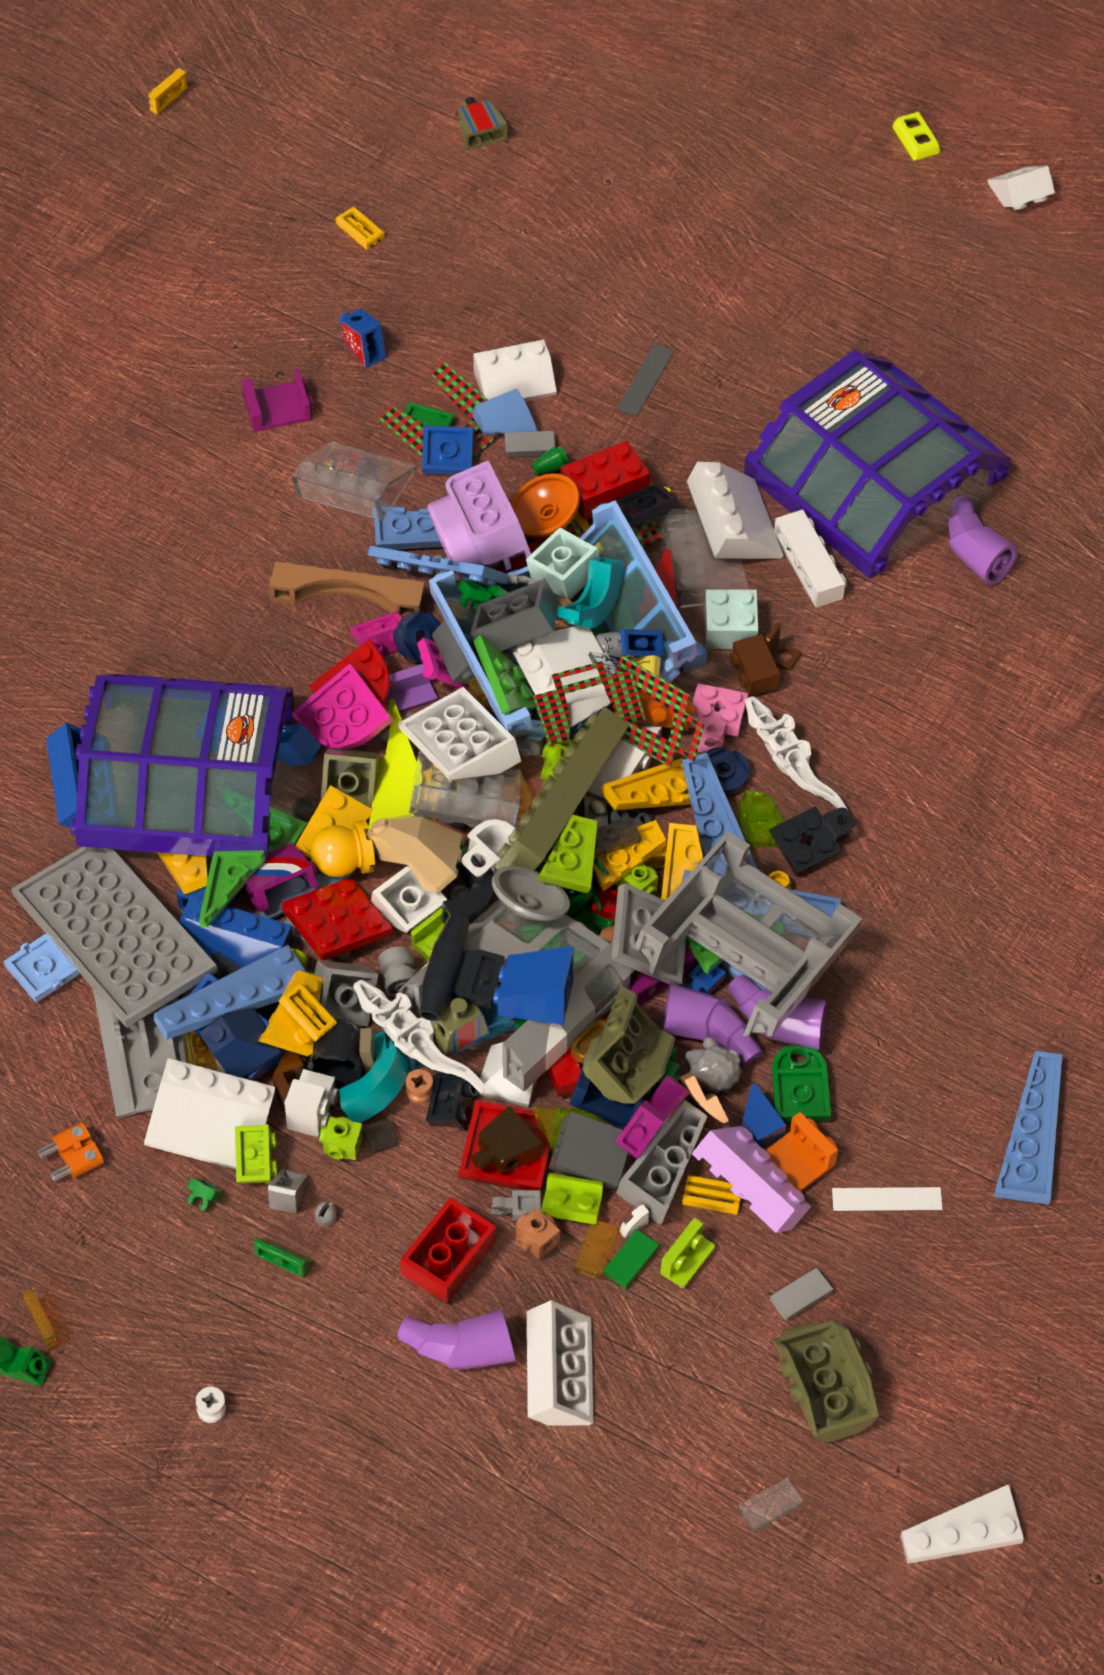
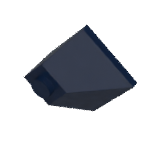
[199,1008,281,1078]

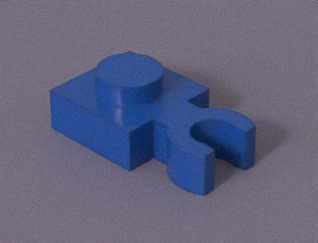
[682,964,727,994]

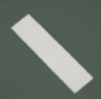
[832,1187,942,1211]

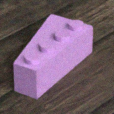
[692,1126,811,1233]

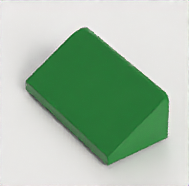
[254,1238,314,1278]

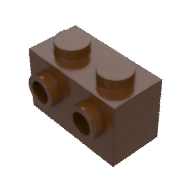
[729,634,780,697]

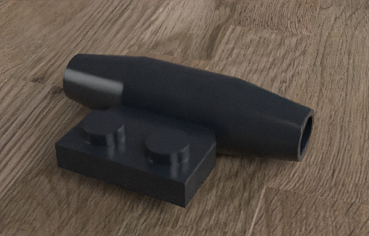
[419,914,505,1021]

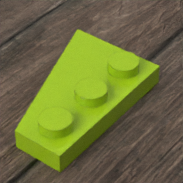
[536,815,598,893]

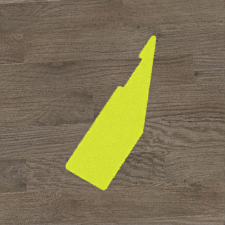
[368,699,422,831]

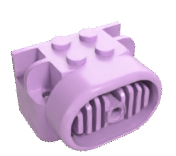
[427,460,531,578]

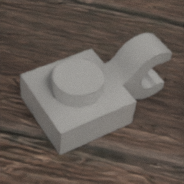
[492,1190,541,1221]

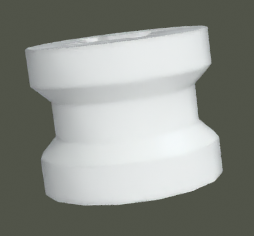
[196,1387,226,1423]

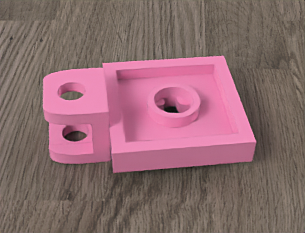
[689,683,748,753]

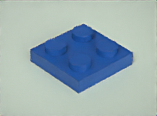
[422,425,473,475]

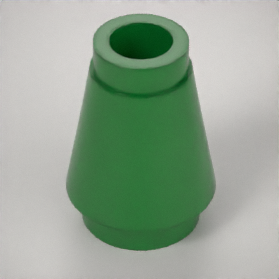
[531,446,569,476]

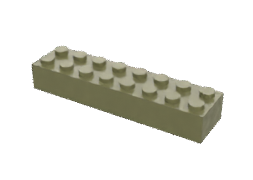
[495,706,629,871]

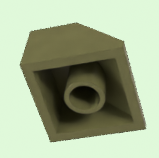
[320,748,380,809]

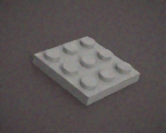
[611,883,686,985]

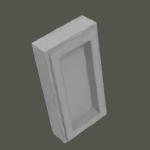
[505,431,555,457]
[770,1268,833,1322]

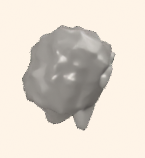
[685,1038,742,1094]

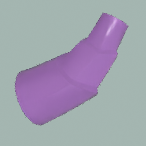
[948,496,1018,585]
[728,975,827,1051]
[662,983,763,1067]
[398,1309,515,1370]

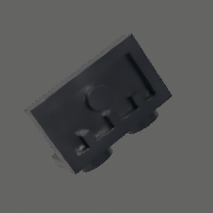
[426,1072,477,1131]

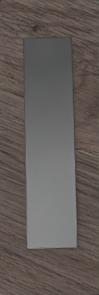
[616,343,675,416]

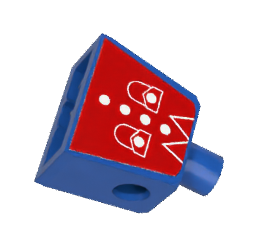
[339,309,386,369]

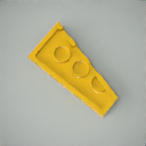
[600,758,691,810]

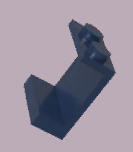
[569,1063,652,1126]

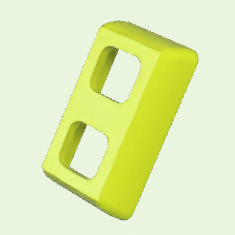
[892,112,941,160]

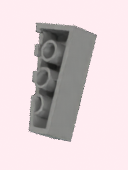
[616,1100,707,1225]

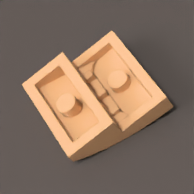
[679,1073,729,1123]

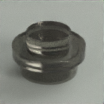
[292,796,318,822]

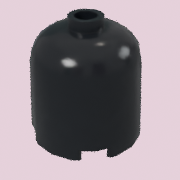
[307,1019,364,1089]

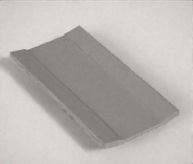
[93,989,191,1119]

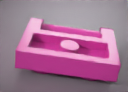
[417,637,470,691]

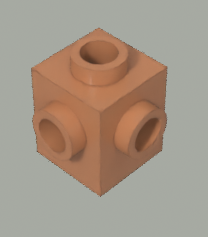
[516,1208,560,1260]

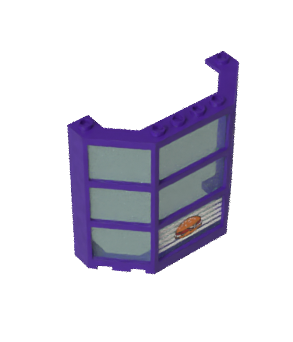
[744,349,1011,579]
[71,673,294,861]

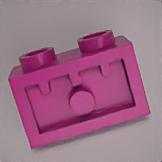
[350,611,402,656]

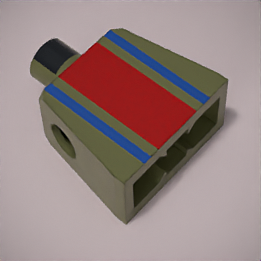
[459,97,507,151]
[432,998,488,1057]

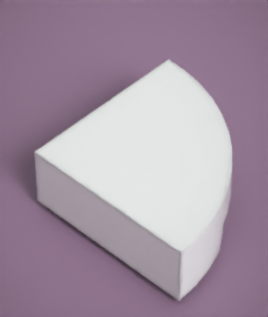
[620,1205,649,1239]

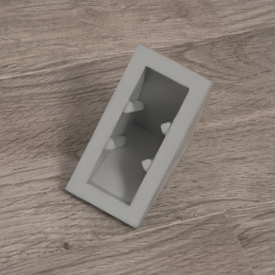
[268,1169,308,1214]

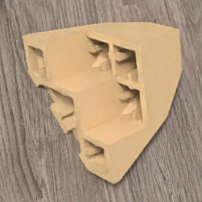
[365,815,465,893]

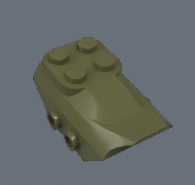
[583,985,675,1103]
[772,1319,879,1442]

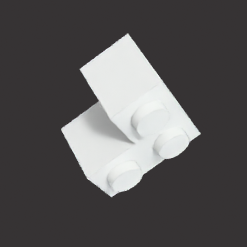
[285,1069,339,1137]

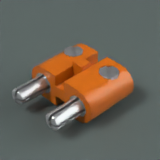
[37,1121,104,1182]

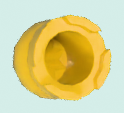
[310,820,375,877]

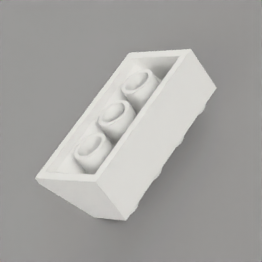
[527,1300,593,1426]

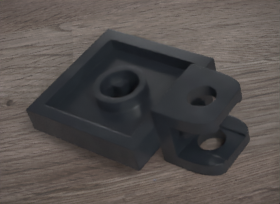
[608,482,679,537]
[769,806,855,876]

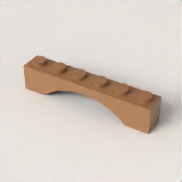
[269,562,425,618]

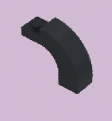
[441,853,495,925]

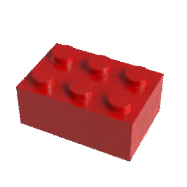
[561,441,651,520]
[400,1197,496,1304]

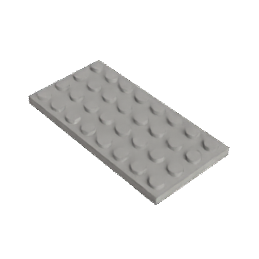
[11,847,218,1028]

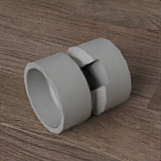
[378,946,417,997]

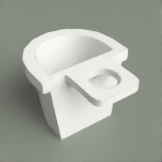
[461,819,515,877]

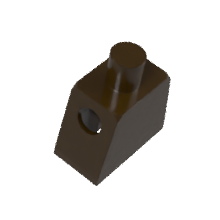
[471,1106,542,1174]

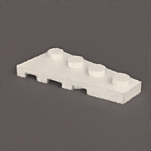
[901,1484,1024,1564]

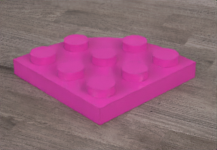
[291,663,394,750]

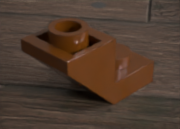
[272,1050,307,1112]

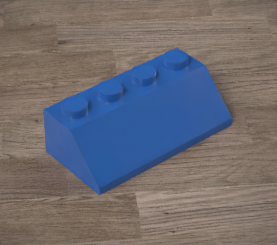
[46,723,120,829]
[179,895,293,973]

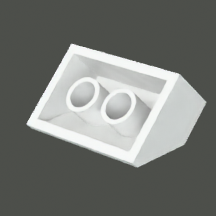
[474,340,557,401]

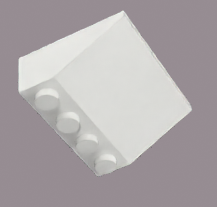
[687,462,784,559]
[511,626,615,727]
[397,687,521,780]
[144,1058,275,1170]

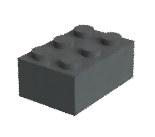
[471,579,560,653]

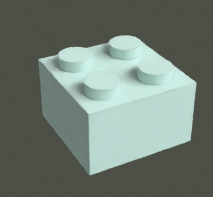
[526,528,600,600]
[704,590,758,649]

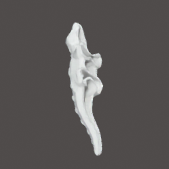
[745,696,847,809]
[354,980,485,1093]

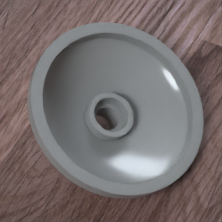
[492,866,570,921]

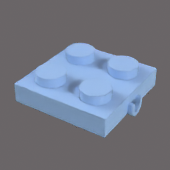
[4,934,80,1003]

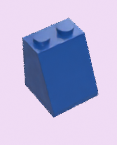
[493,947,574,1025]

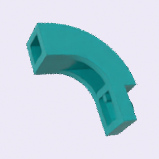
[557,557,625,629]
[339,1031,409,1123]

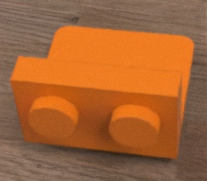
[766,1112,838,1192]

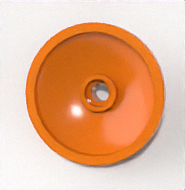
[510,474,580,538]

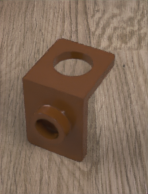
[764,622,801,671]

